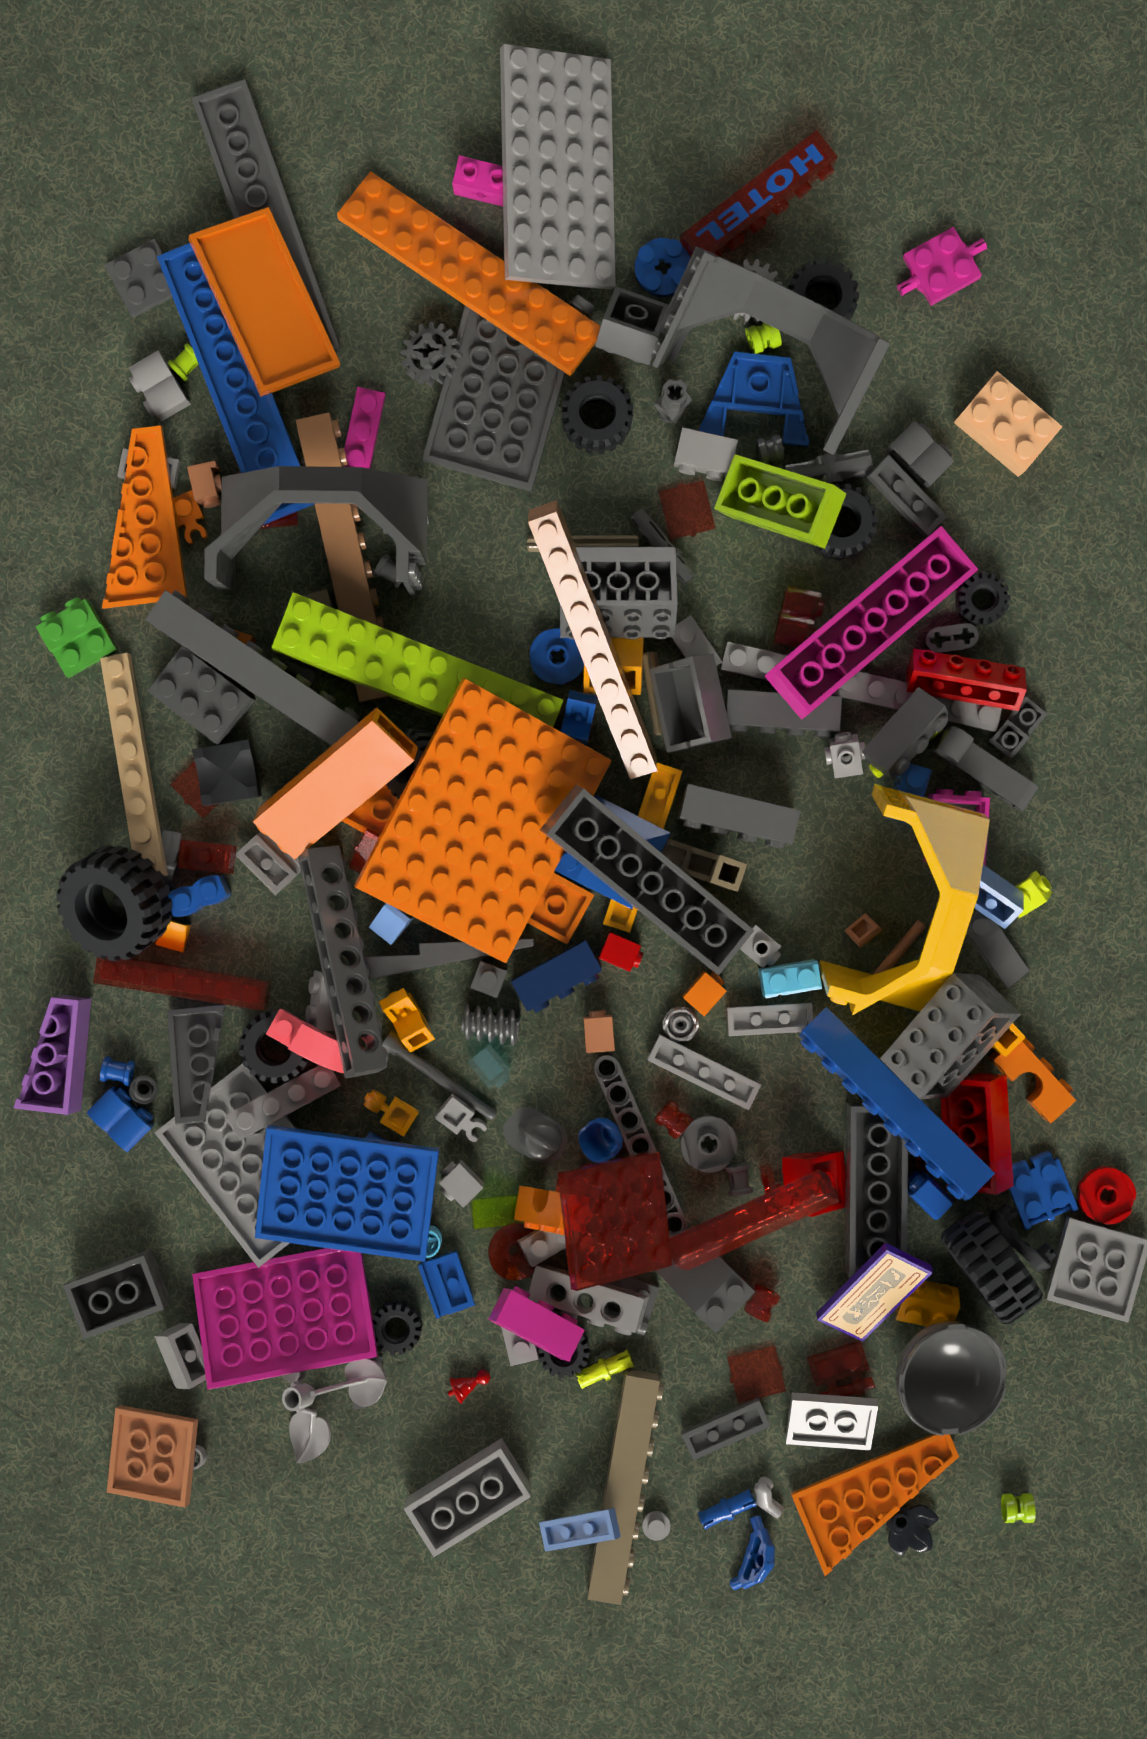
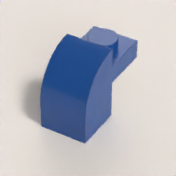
[560,690,598,746]

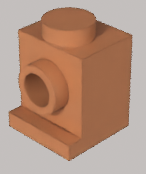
[187,461,222,508]

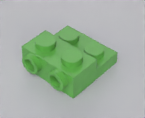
[35,597,118,678]

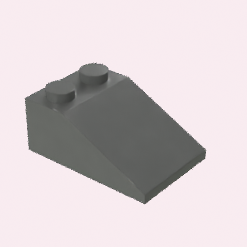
[653,1226,755,1333]

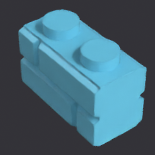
[758,959,822,998]

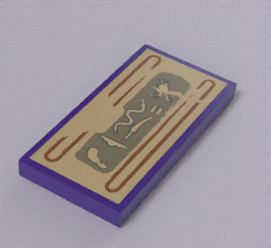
[816,1243,933,1342]

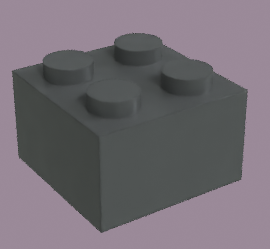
[595,287,669,365]

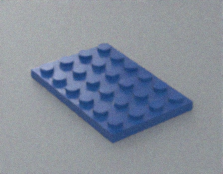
[255,1125,440,1262]

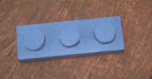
[539,1508,621,1552]

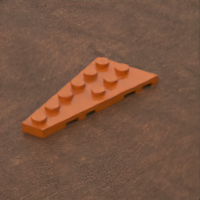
[791,1434,959,1576]

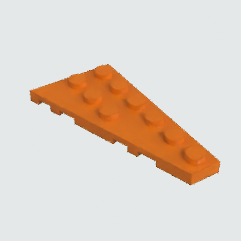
[102,425,188,609]

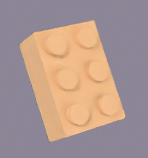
[954,371,1063,477]

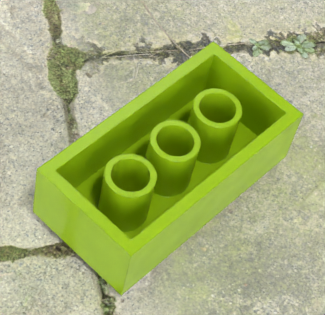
[714,454,846,549]

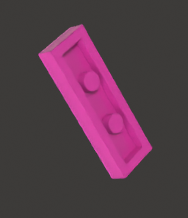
[343,387,386,469]

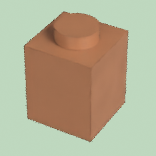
[584,1010,615,1053]

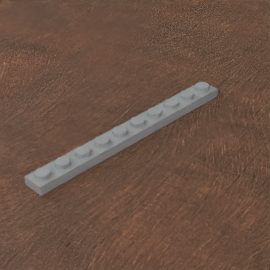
[720,642,1002,733]

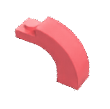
[266,1008,365,1073]

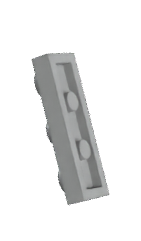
[726,1002,813,1036]

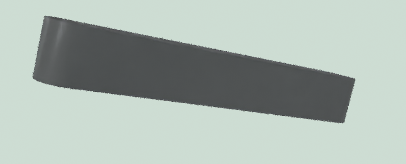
[594,1053,687,1238]

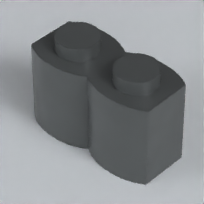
[886,421,954,489]

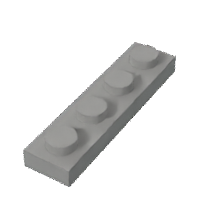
[647,1034,761,1110]
[225,1065,341,1141]

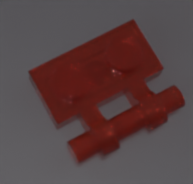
[806,1340,875,1396]

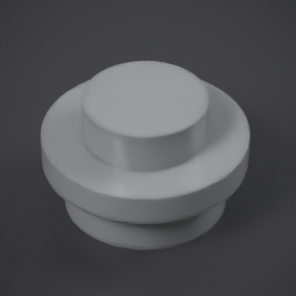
[642,1511,671,1541]

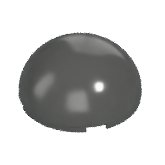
[895,1321,1008,1436]

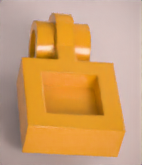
[364,1090,419,1137]

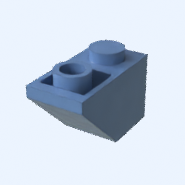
[369,903,414,945]

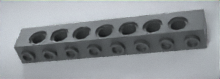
[298,845,388,1078]

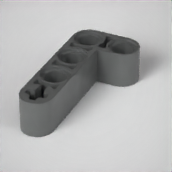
[931,726,1039,812]

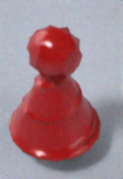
[447,1369,491,1404]

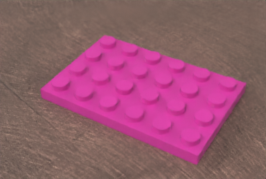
[192,1248,379,1390]

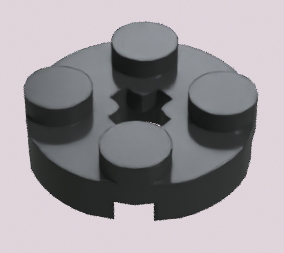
[680,1115,737,1173]

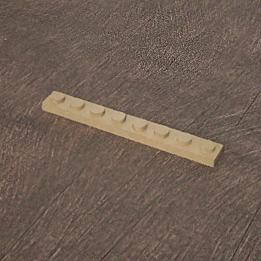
[100,653,168,876]

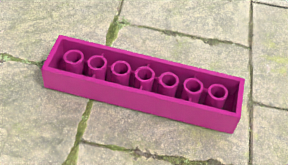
[765,526,979,720]

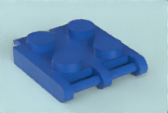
[1009,1150,1078,1231]

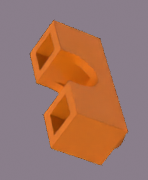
[988,1038,1076,1123]
[514,1186,589,1236]

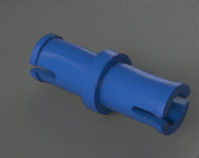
[698,1489,757,1530]

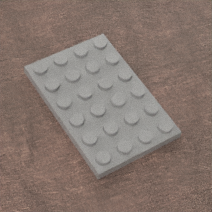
[155,1064,298,1268]

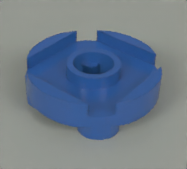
[634,238,690,298]
[530,628,584,685]

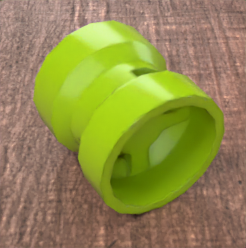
[745,322,782,354]
[1001,1493,1036,1523]

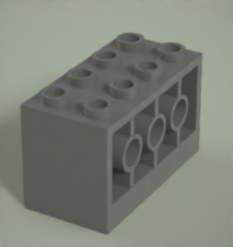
[560,547,678,639]
[880,973,1021,1099]

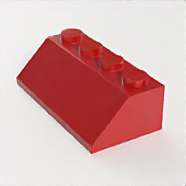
[940,1073,1014,1195]

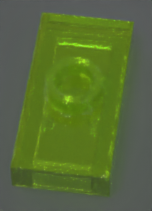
[470,1194,525,1229]

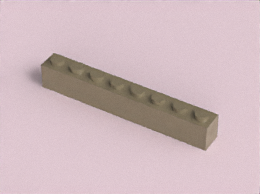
[587,1369,664,1605]

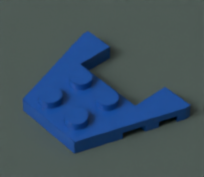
[698,352,809,448]

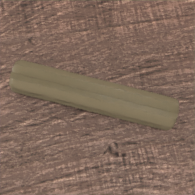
[643,651,663,735]

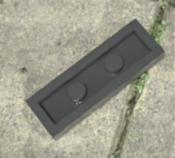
[866,455,946,537]
[681,1398,770,1460]

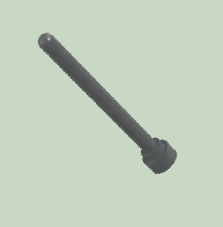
[382,1030,496,1120]

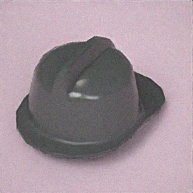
[503,1107,568,1163]

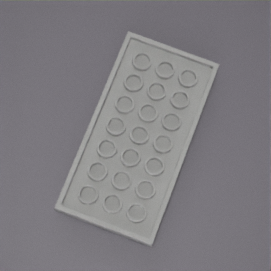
[500,44,616,289]

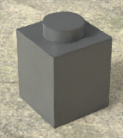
[470,960,508,998]

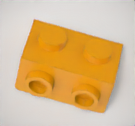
[895,1281,960,1327]

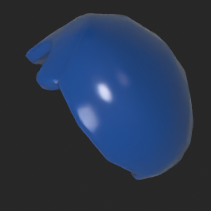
[579,1117,623,1164]

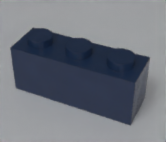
[511,940,602,1013]

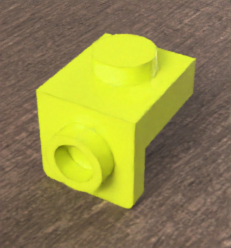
[1015,870,1052,918]

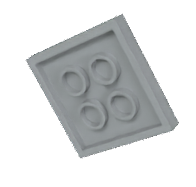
[1044,1216,1147,1323]

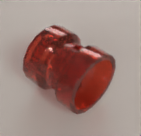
[653,1099,693,1140]
[744,1283,781,1323]

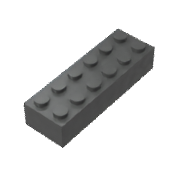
[845,1102,908,1278]

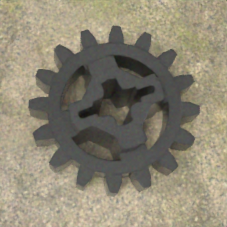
[400,322,463,387]

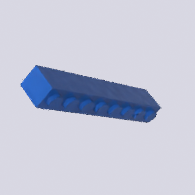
[799,1007,995,1201]

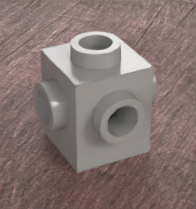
[825,732,866,778]

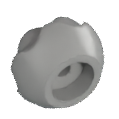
[663,1007,699,1042]

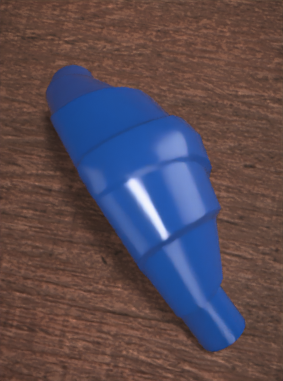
[730,1516,775,1590]

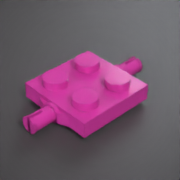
[897,227,987,306]

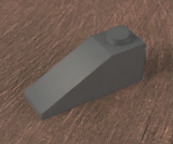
[965,908,1030,989]

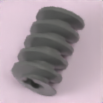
[461,1003,521,1046]

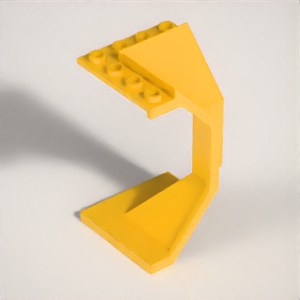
[819,784,990,1015]

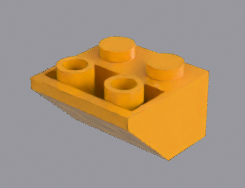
[583,637,644,695]

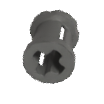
[374,553,403,590]
[724,1163,753,1196]

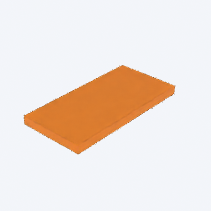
[189,207,340,397]

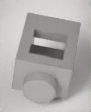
[740,924,781,968]

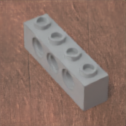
[528,1263,649,1335]

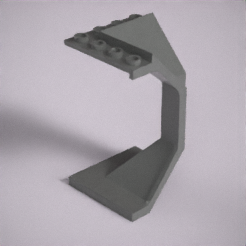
[651,246,890,455]
[204,466,428,597]

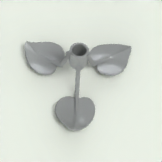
[282,1359,387,1463]

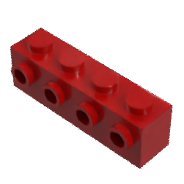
[906,649,1027,711]

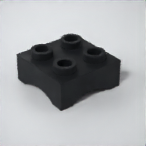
[192,739,262,806]

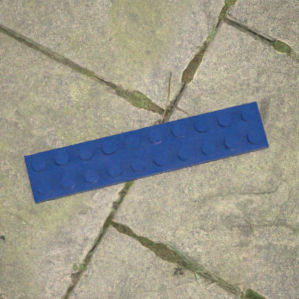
[157,243,314,525]

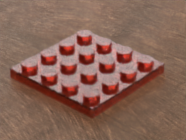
[558,1151,673,1291]

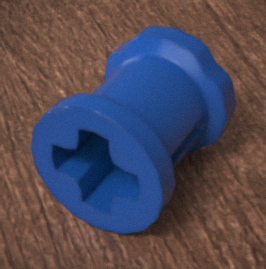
[100,1056,135,1086]

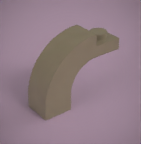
[662,839,747,892]

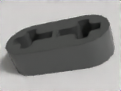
[923,623,979,653]

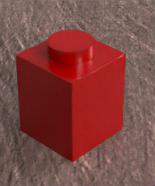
[598,931,644,972]

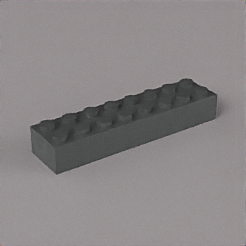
[145,590,360,746]
[540,785,754,975]

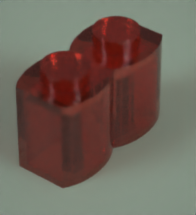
[773,585,825,648]

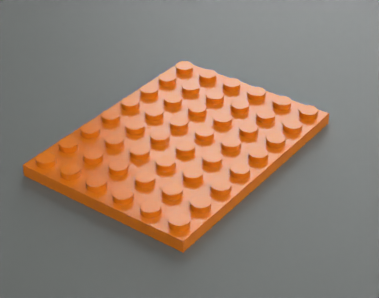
[354,678,612,963]

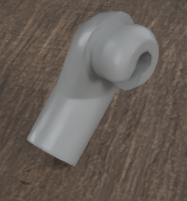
[754,1477,784,1519]

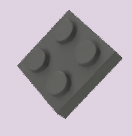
[105,238,172,318]

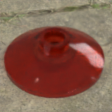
[488,1223,541,1280]

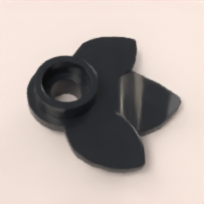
[886,1505,939,1556]

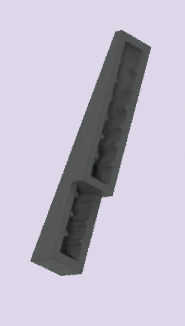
[364,938,534,979]

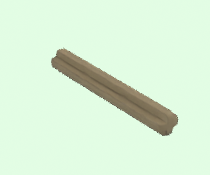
[527,535,639,552]

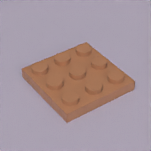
[107,1405,198,1507]

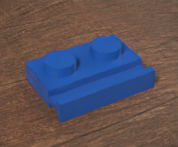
[418,1250,476,1319]

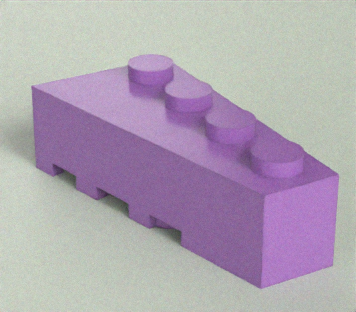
[14,995,92,1115]

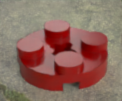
[1077,1166,1136,1224]

